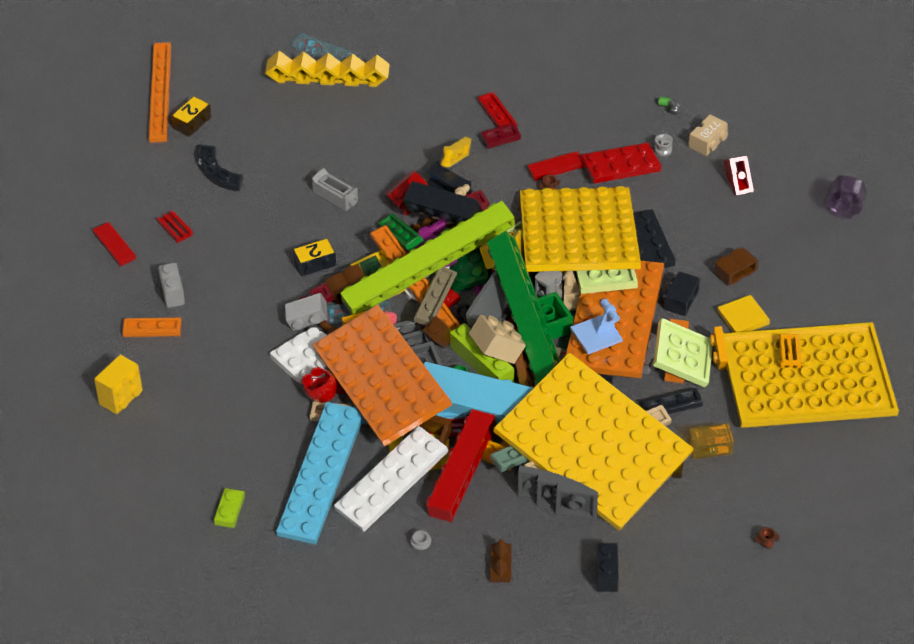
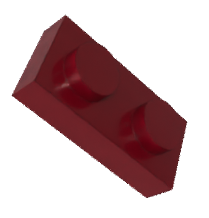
[481,123,521,149]

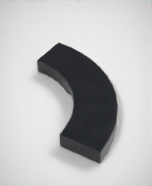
[197,144,243,192]

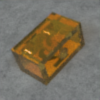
[688,423,734,459]

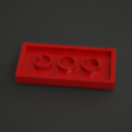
[581,143,662,184]

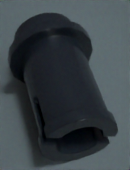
[457,303,470,325]

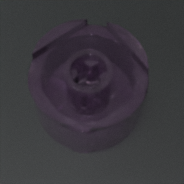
[826,175,866,219]

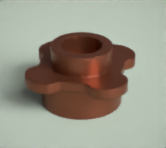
[539,175,560,189]
[755,527,779,549]

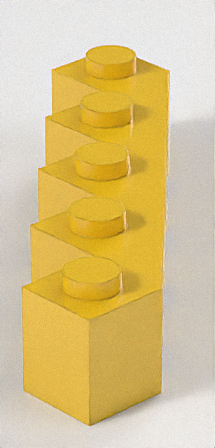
[265,51,390,87]

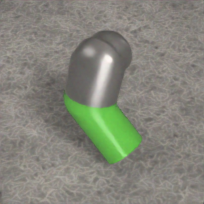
[659,96,681,114]

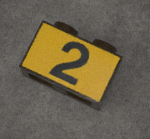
[171,96,212,137]

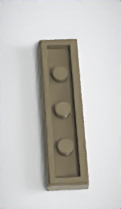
[413,267,458,326]

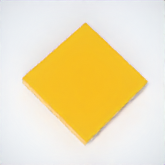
[717,295,770,333]

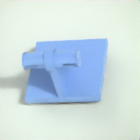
[570,299,623,354]

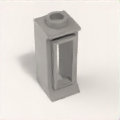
[312,168,358,211]

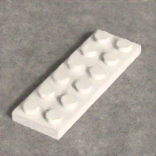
[334,426,448,532]

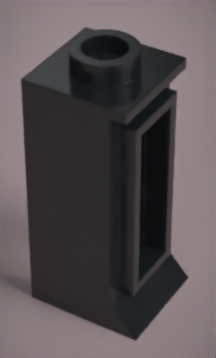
[426,160,472,195]

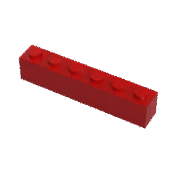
[426,409,496,523]

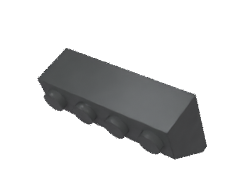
[466,271,512,329]

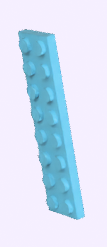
[276,402,363,544]

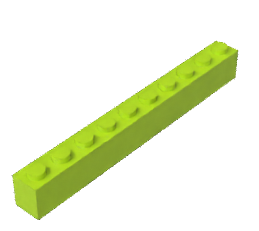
[340,201,515,315]

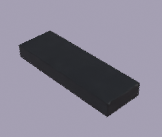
[640,388,703,414]

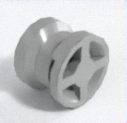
[654,134,673,157]

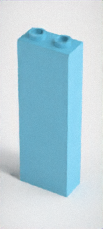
[424,362,534,425]

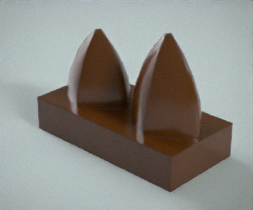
[490,539,511,583]

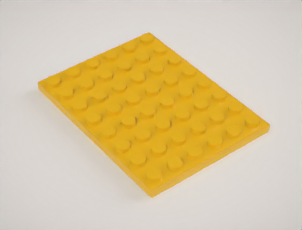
[520,186,641,272]
[723,322,899,428]
[493,352,694,531]

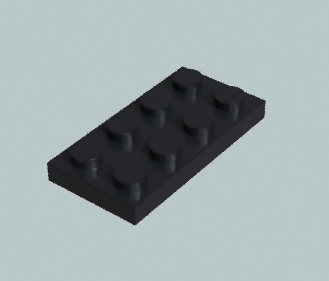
[633,209,676,268]

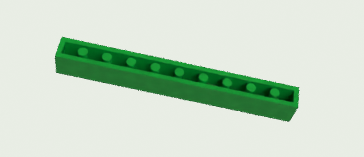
[487,231,560,386]

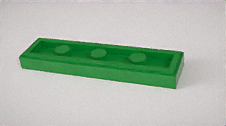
[378,213,424,252]

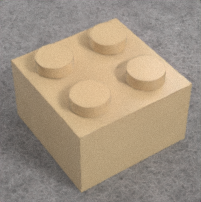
[469,314,526,364]

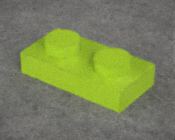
[214,488,245,528]

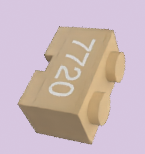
[689,115,728,156]

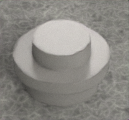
[411,530,431,550]

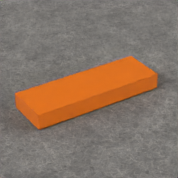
[122,317,182,337]

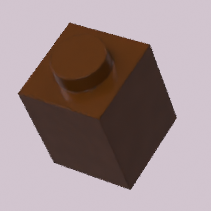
[424,316,453,348]

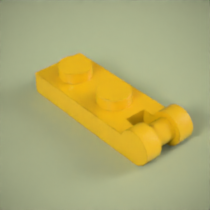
[440,137,472,167]

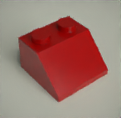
[385,170,429,216]

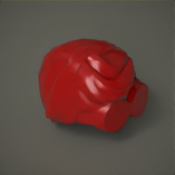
[302,367,337,403]

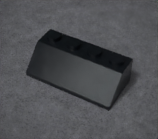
[403,181,483,224]

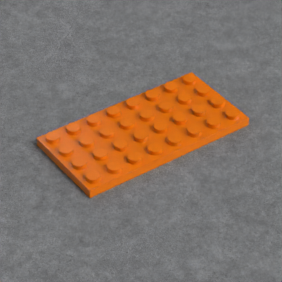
[566,261,664,378]
[312,305,453,447]

